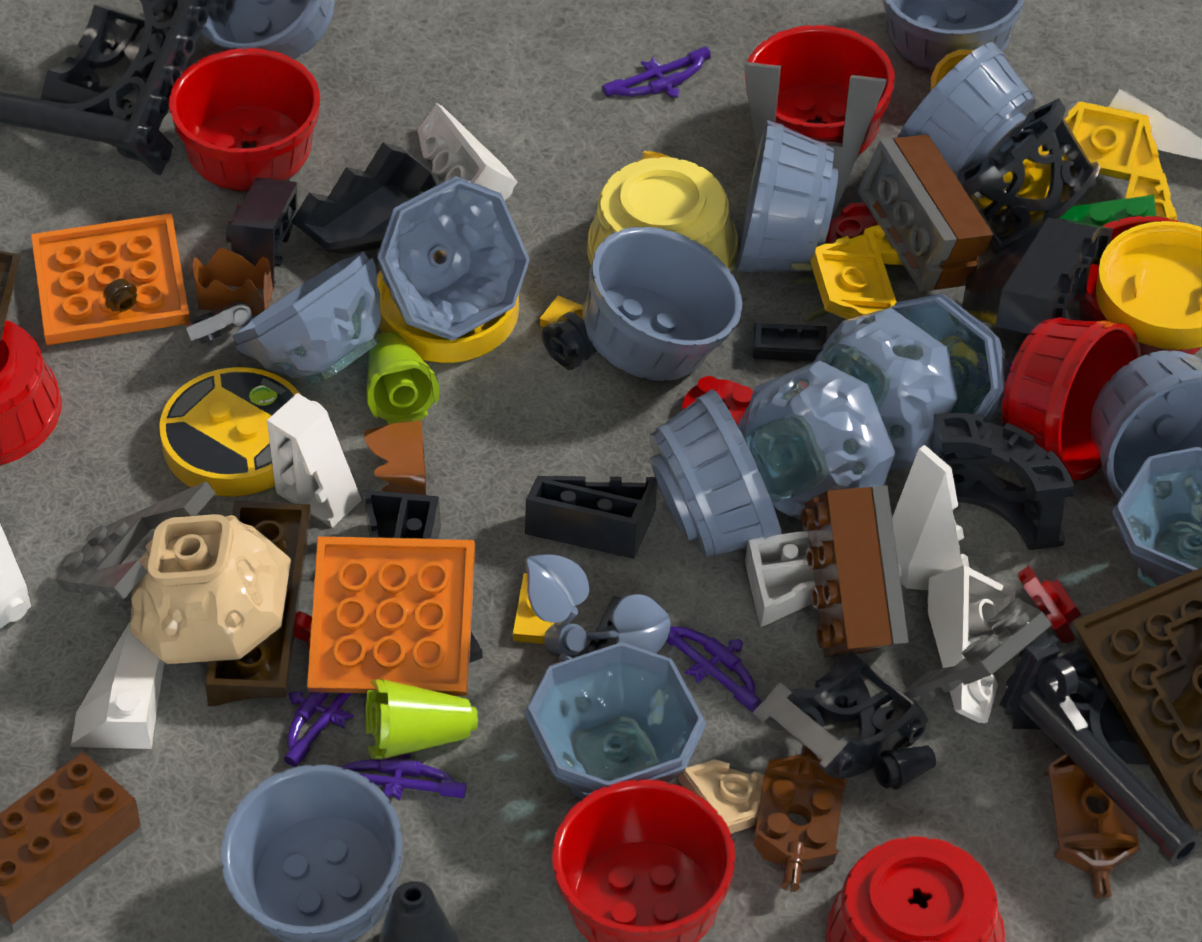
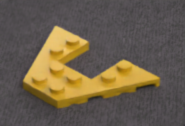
[979,101,1177,220]
[810,225,982,372]

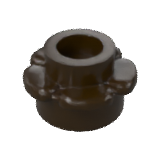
[103,279,137,312]

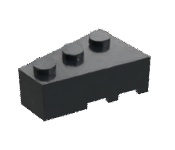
[226,178,298,290]
[525,476,657,559]
[363,490,441,539]

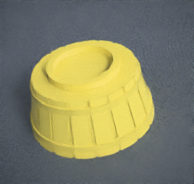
[587,157,738,273]

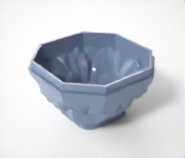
[377,176,530,341]

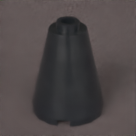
[378,881,459,942]

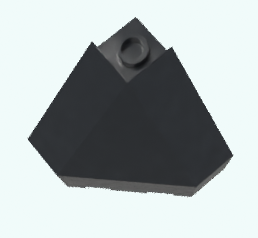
[291,142,441,254]
[962,218,1113,334]

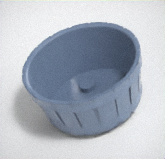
[201,0,335,60]
[882,0,1024,72]
[897,42,1036,177]
[736,120,838,273]
[583,227,743,381]
[1090,350,1202,506]
[649,389,781,557]
[221,765,403,942]

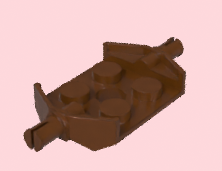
[753,744,848,892]
[1043,753,1140,898]

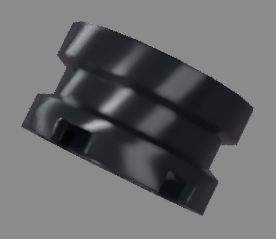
[542,312,597,371]

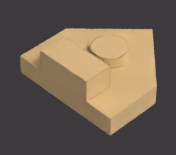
[678,759,764,833]

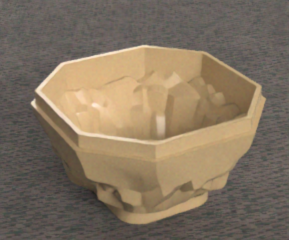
[130,514,291,664]

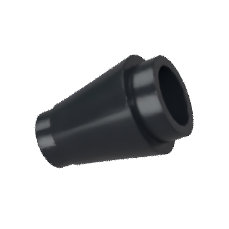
[873,745,936,789]

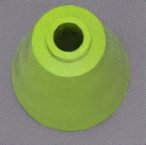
[366,331,440,424]
[365,679,478,759]

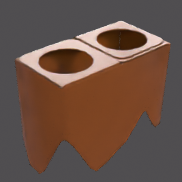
[192,248,273,316]
[364,420,426,495]

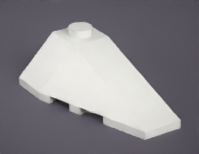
[1109,89,1202,160]
[417,103,517,201]
[892,445,969,590]
[928,565,1015,723]

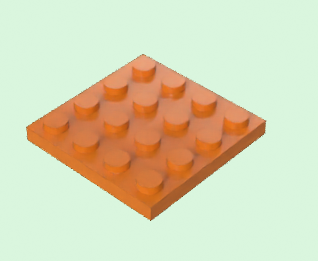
[31,213,190,346]
[307,536,475,696]

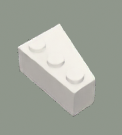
[267,393,362,528]
[745,531,815,627]

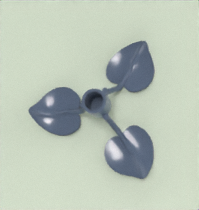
[525,555,670,717]

